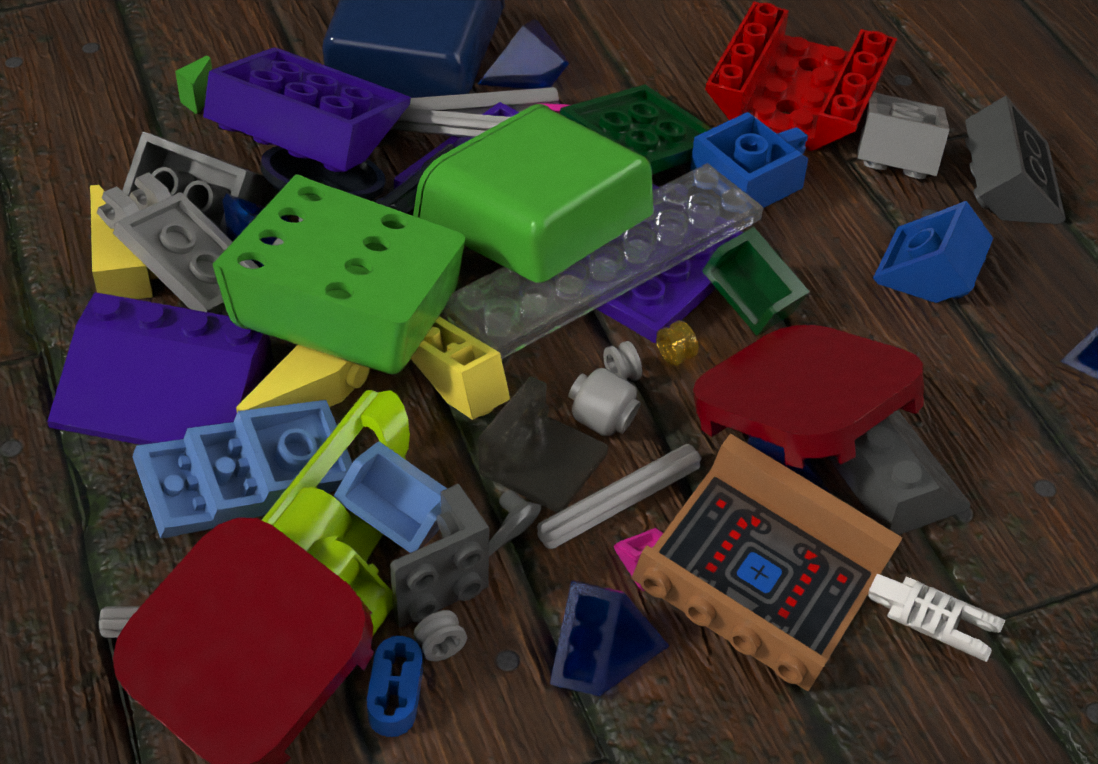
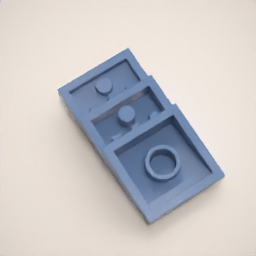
[132,400,352,539]

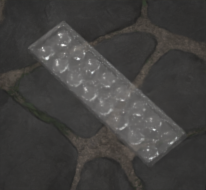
[442,163,763,359]

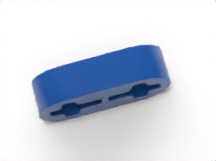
[367,636,423,737]

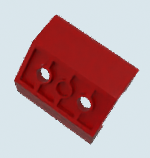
[705,1,897,151]

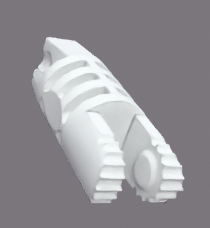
[868,574,1005,662]

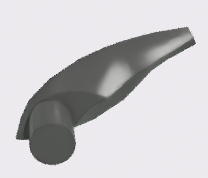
[489,490,541,556]

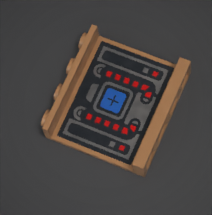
[631,433,903,691]

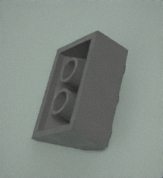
[965,96,1066,224]
[122,131,269,242]
[828,410,971,535]

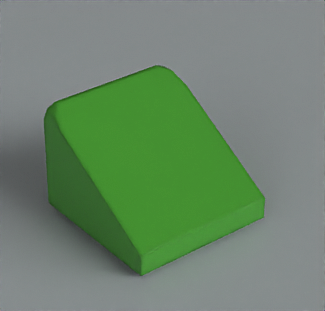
[175,56,212,114]

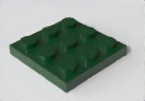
[560,84,712,174]

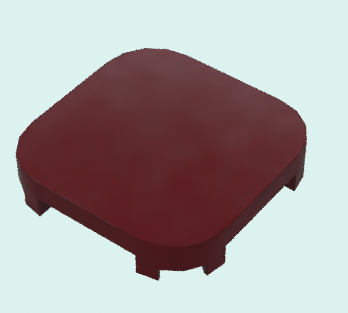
[693,325,924,469]
[113,518,374,764]

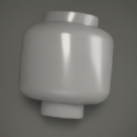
[568,368,641,436]

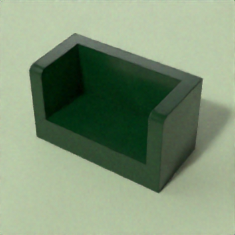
[702,227,810,336]

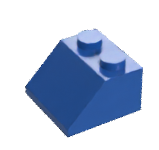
[873,201,993,303]

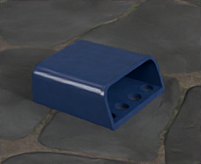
[322,0,505,98]

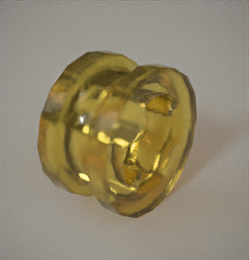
[656,320,699,366]

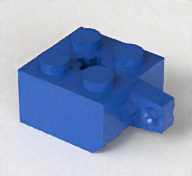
[690,112,808,219]

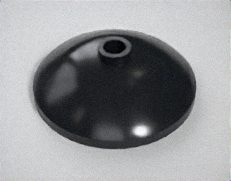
[260,146,386,201]

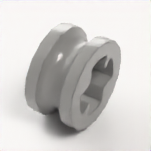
[603,341,642,381]
[414,610,467,661]

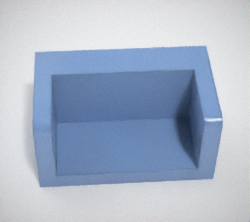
[334,441,447,553]

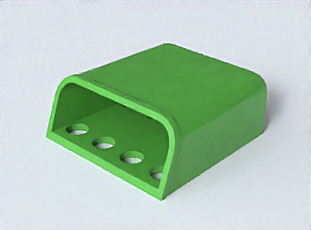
[413,104,654,283]
[212,174,465,374]

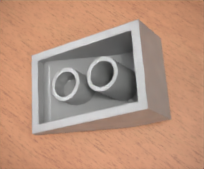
[857,92,950,179]

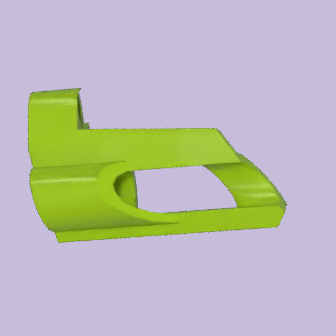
[262,390,410,637]

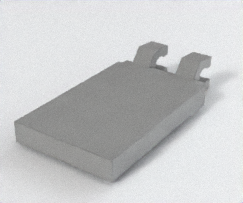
[97,172,259,314]

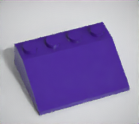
[203,47,411,172]
[47,292,273,445]

